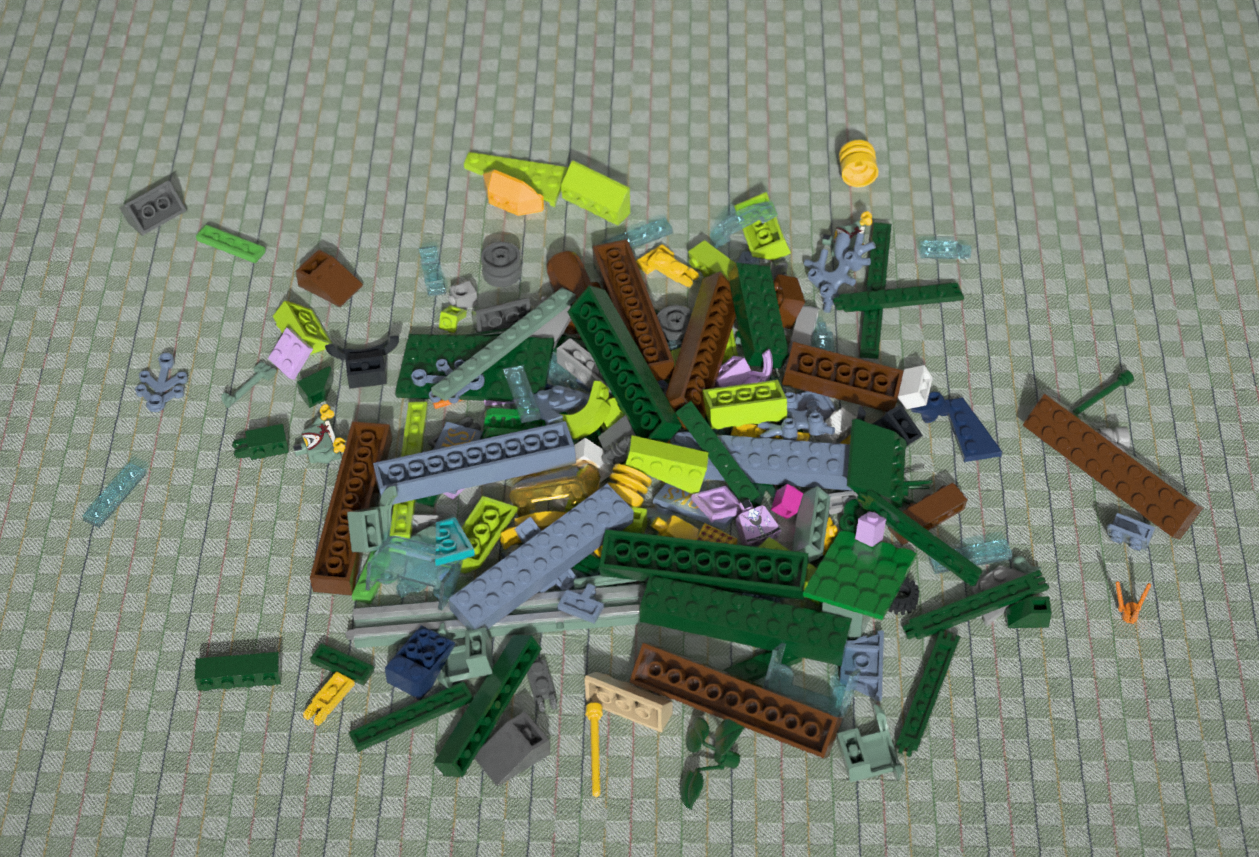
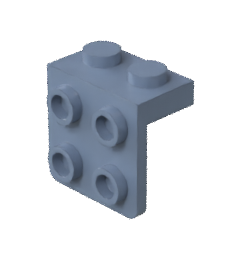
[1107,513,1155,551]

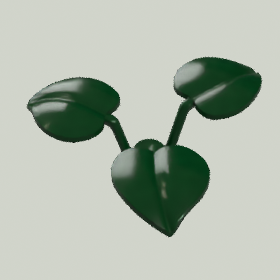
[679,717,745,810]

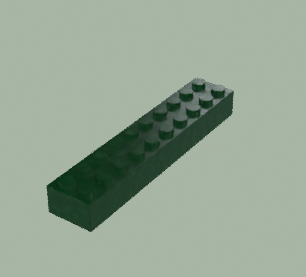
[567,285,682,443]
[599,530,809,600]
[639,575,852,666]

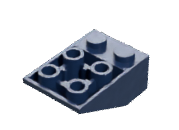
[385,625,455,700]

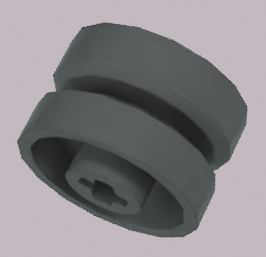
[481,242,522,287]
[657,305,692,351]

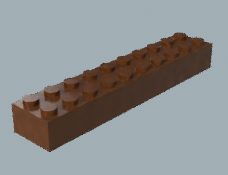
[592,239,674,381]
[665,271,736,430]
[1023,393,1204,540]
[310,422,392,595]
[629,642,843,758]

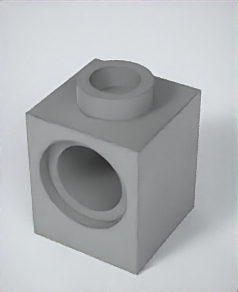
[448,281,478,310]

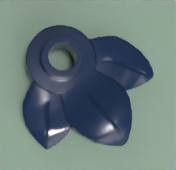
[911,392,949,423]

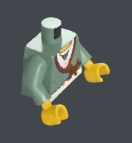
[822,211,872,257]
[293,404,346,464]

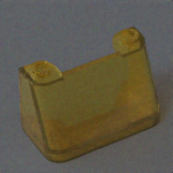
[509,463,601,517]

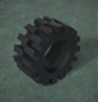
[888,577,919,615]

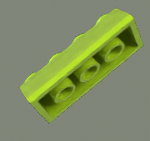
[561,161,631,225]
[734,192,791,260]
[703,380,787,429]
[447,496,518,574]

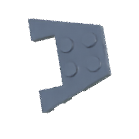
[530,386,607,425]

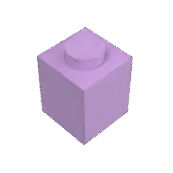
[855,511,886,547]

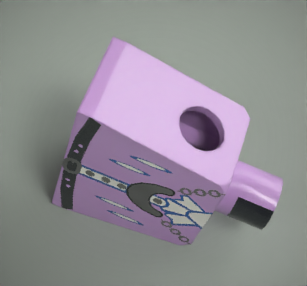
[735,500,781,547]

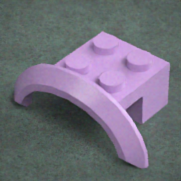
[714,349,773,388]

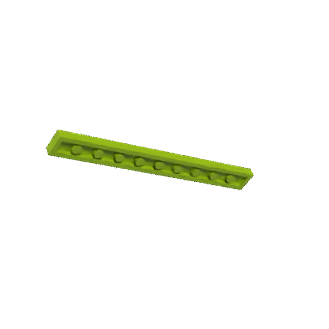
[390,402,428,541]

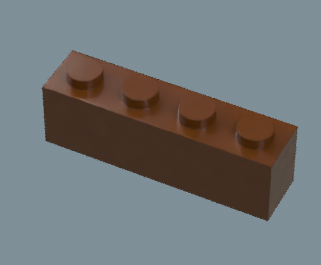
[888,482,968,546]

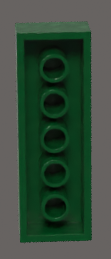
[728,262,789,369]

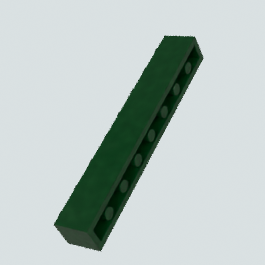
[433,635,542,778]

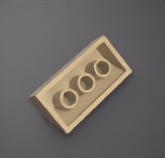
[585,672,673,733]

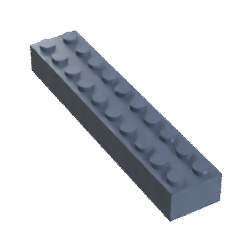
[373,421,576,505]
[670,432,853,491]
[449,484,633,631]

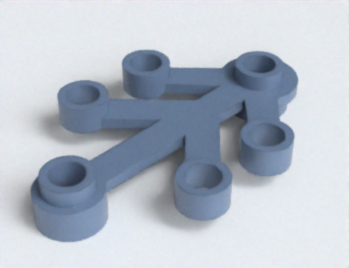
[135,353,188,412]
[411,359,485,404]

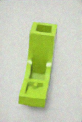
[561,381,611,440]

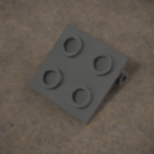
[598,415,636,468]

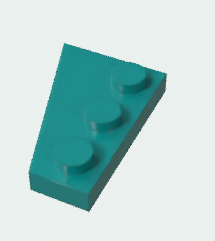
[435,517,475,566]

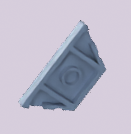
[840,630,884,701]

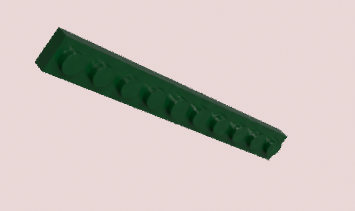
[860,222,892,359]

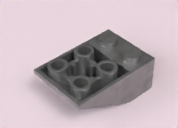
[475,711,550,787]

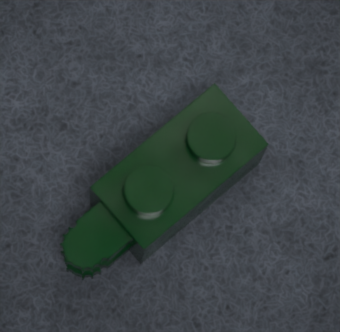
[232,424,289,460]

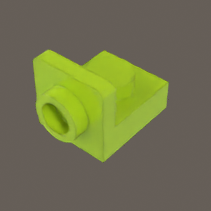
[439,305,467,333]

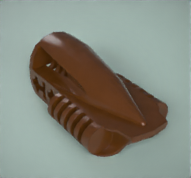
[546,251,601,334]

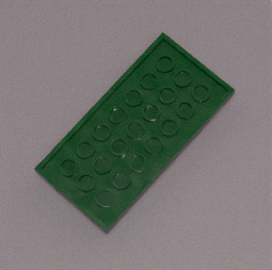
[395,334,555,403]

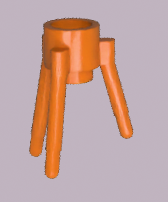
[1115,581,1151,624]

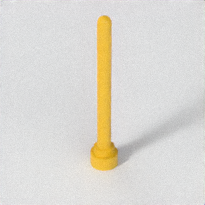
[586,703,603,797]

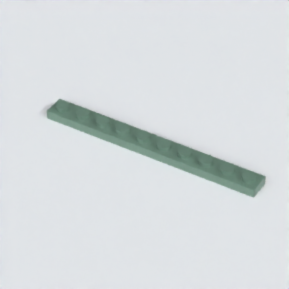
[431,287,576,401]

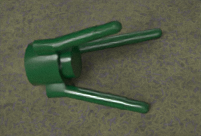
[902,480,933,504]

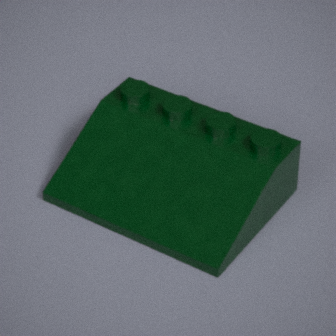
[847,418,907,508]

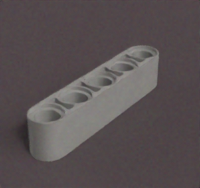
[784,305,819,375]

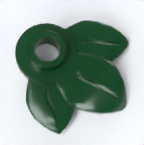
[839,499,868,534]

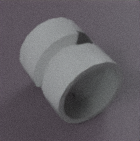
[1098,426,1130,451]

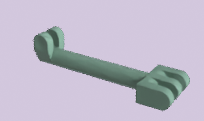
[221,361,277,408]

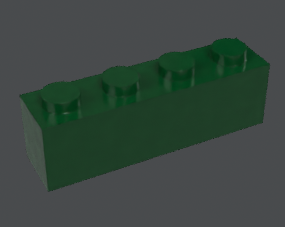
[194,652,282,691]

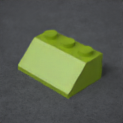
[273,300,332,355]

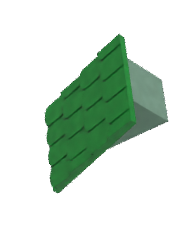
[803,531,917,641]

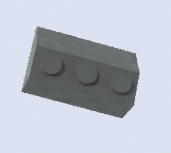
[120,180,187,236]
[471,298,530,332]

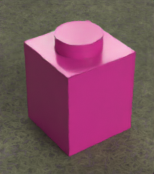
[771,484,803,519]

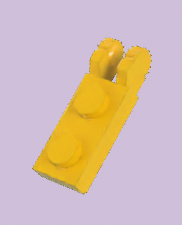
[648,249,699,287]
[303,672,355,726]

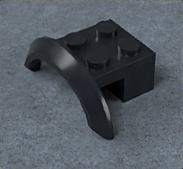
[325,335,399,389]
[856,404,923,470]

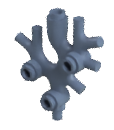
[804,233,876,313]
[758,388,835,440]

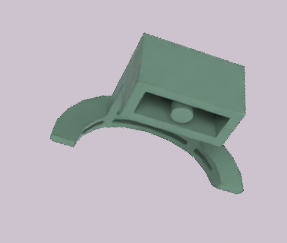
[347,486,405,565]
[437,622,492,688]
[837,704,905,782]

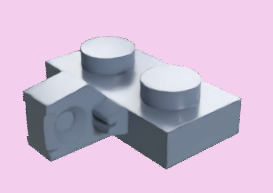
[557,583,604,624]

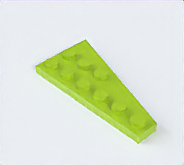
[464,152,568,207]

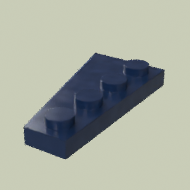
[944,397,1002,462]

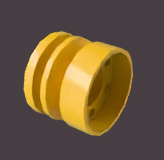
[839,140,878,187]
[606,464,652,508]

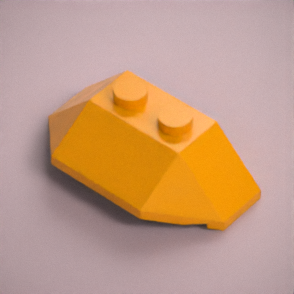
[483,169,544,216]

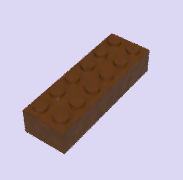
[782,342,904,412]

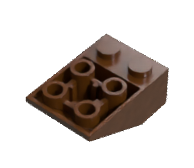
[296,250,363,307]

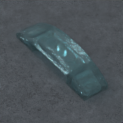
[710,201,778,248]
[419,246,446,296]

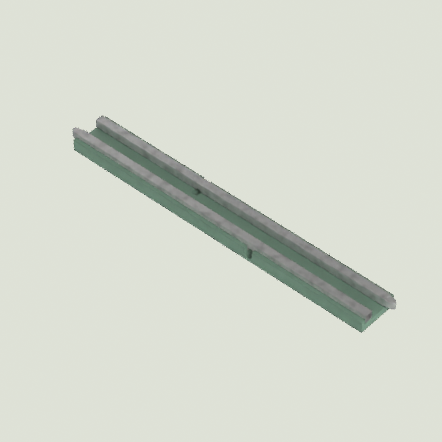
[345,583,647,648]

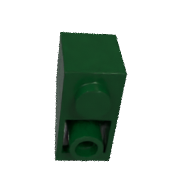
[297,366,334,408]
[1005,596,1052,628]

